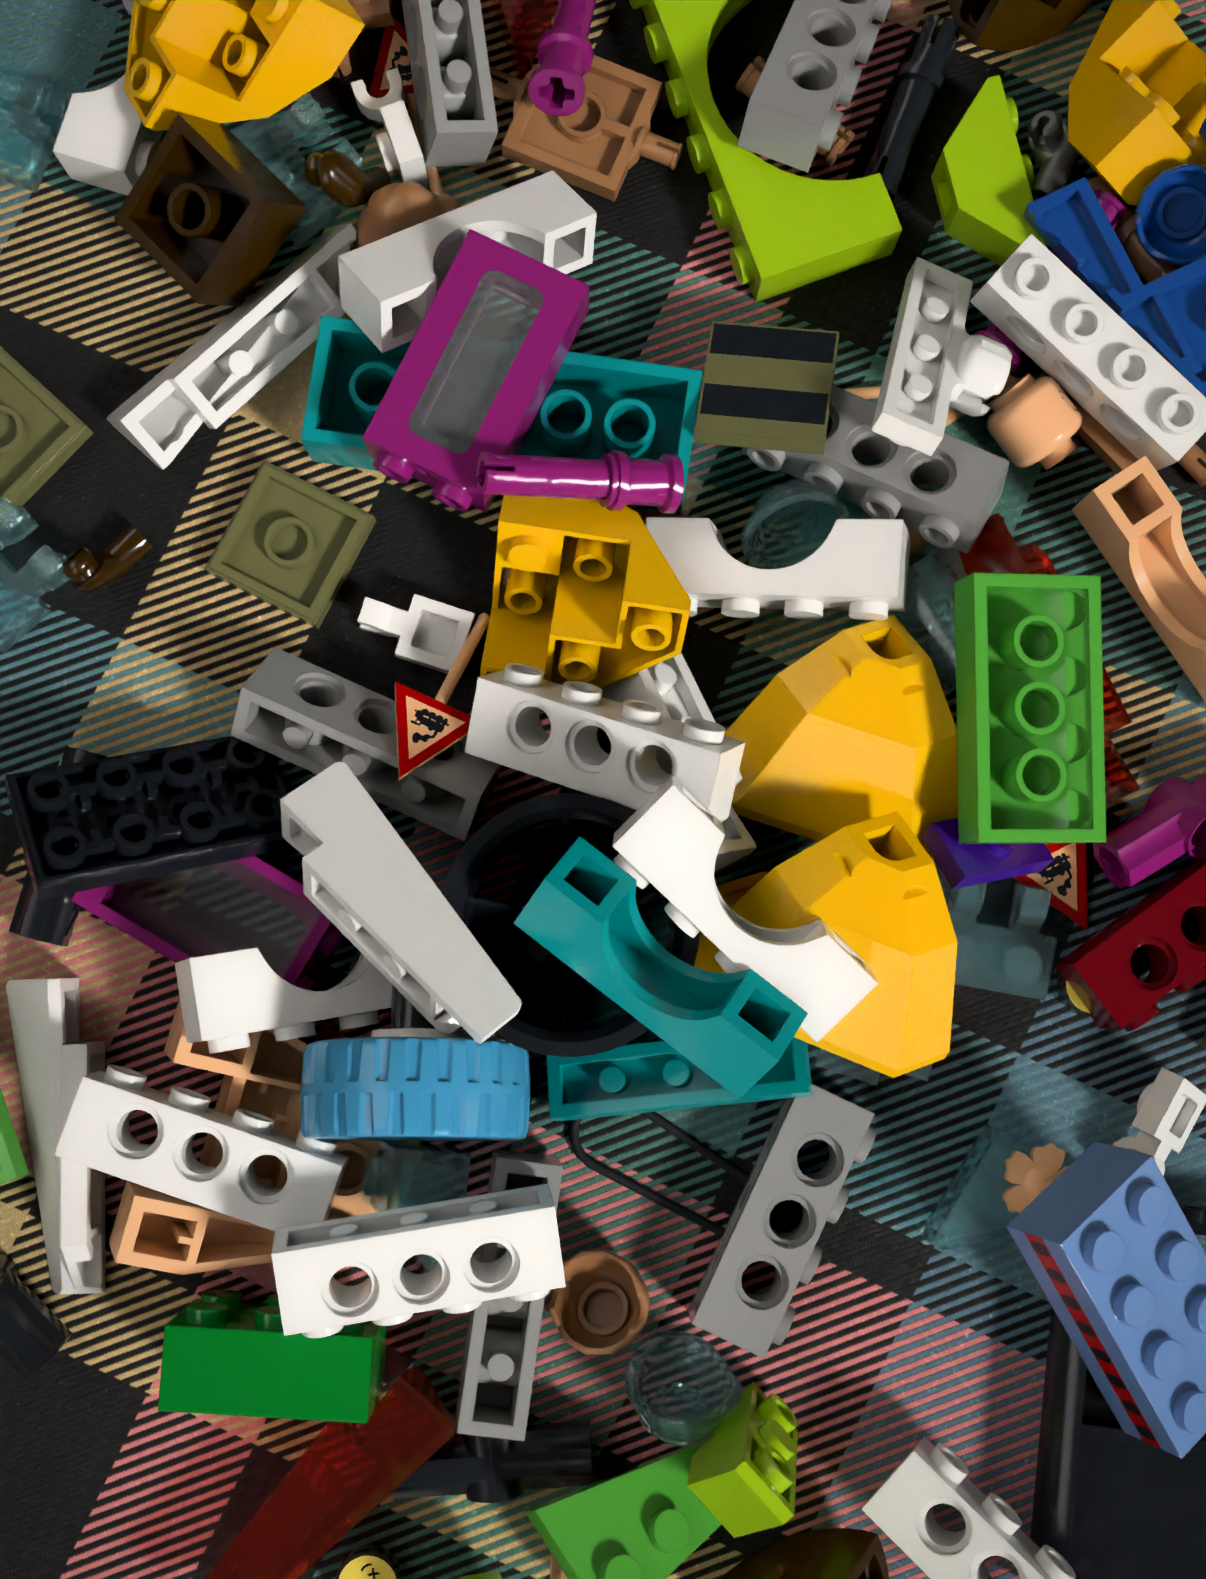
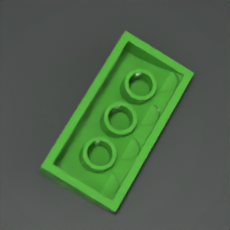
[954,573,1106,844]

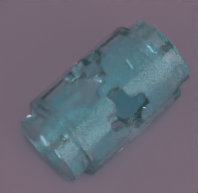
[890,554,959,694]

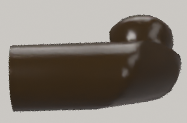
[304,150,391,208]
[62,524,154,593]

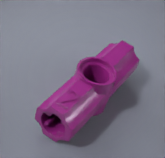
[1093,774,1206,889]

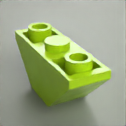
[931,75,1049,266]
[687,1382,798,1538]

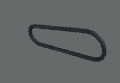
[569,1112,787,1237]

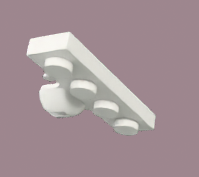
[871,257,1012,456]

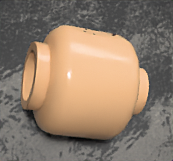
[987,373,1082,470]

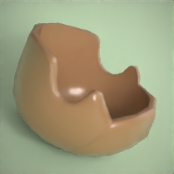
[549,1249,650,1355]

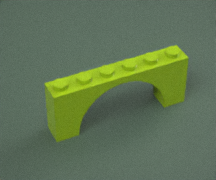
[629,0,902,302]

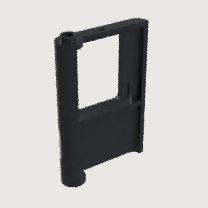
[1030,1204,1206,1579]

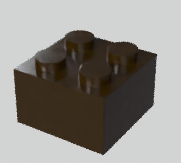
[114,114,307,306]

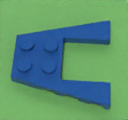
[1024,119,1206,397]

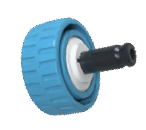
[300,985,530,1141]

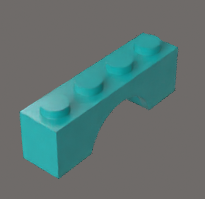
[514,837,808,1099]

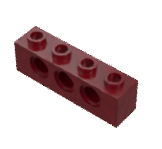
[1053,857,1206,1032]

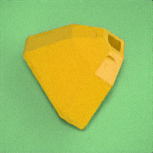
[124,0,365,131]
[1068,0,1206,206]
[480,495,691,715]
[724,615,958,860]
[694,811,958,1078]

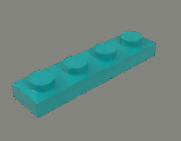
[546,1037,813,1122]

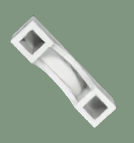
[53,0,164,196]
[338,170,597,353]
[646,517,910,621]
[612,775,878,1043]
[175,948,392,1054]

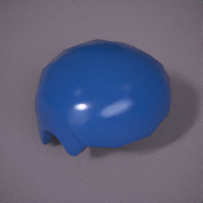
[1134,163,1206,267]

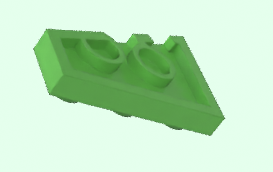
[525,1438,722,1579]

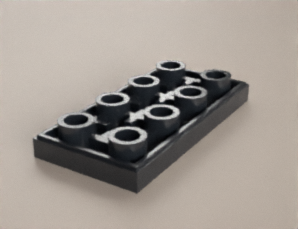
[5,736,294,900]

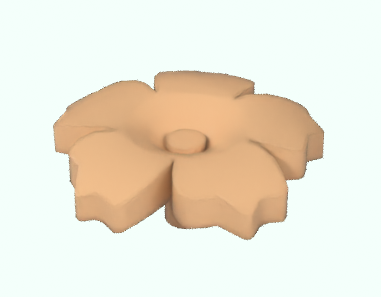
[1002,1142,1068,1213]

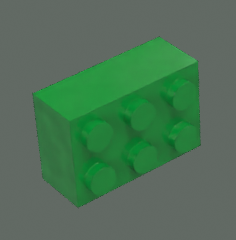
[158,1290,388,1424]

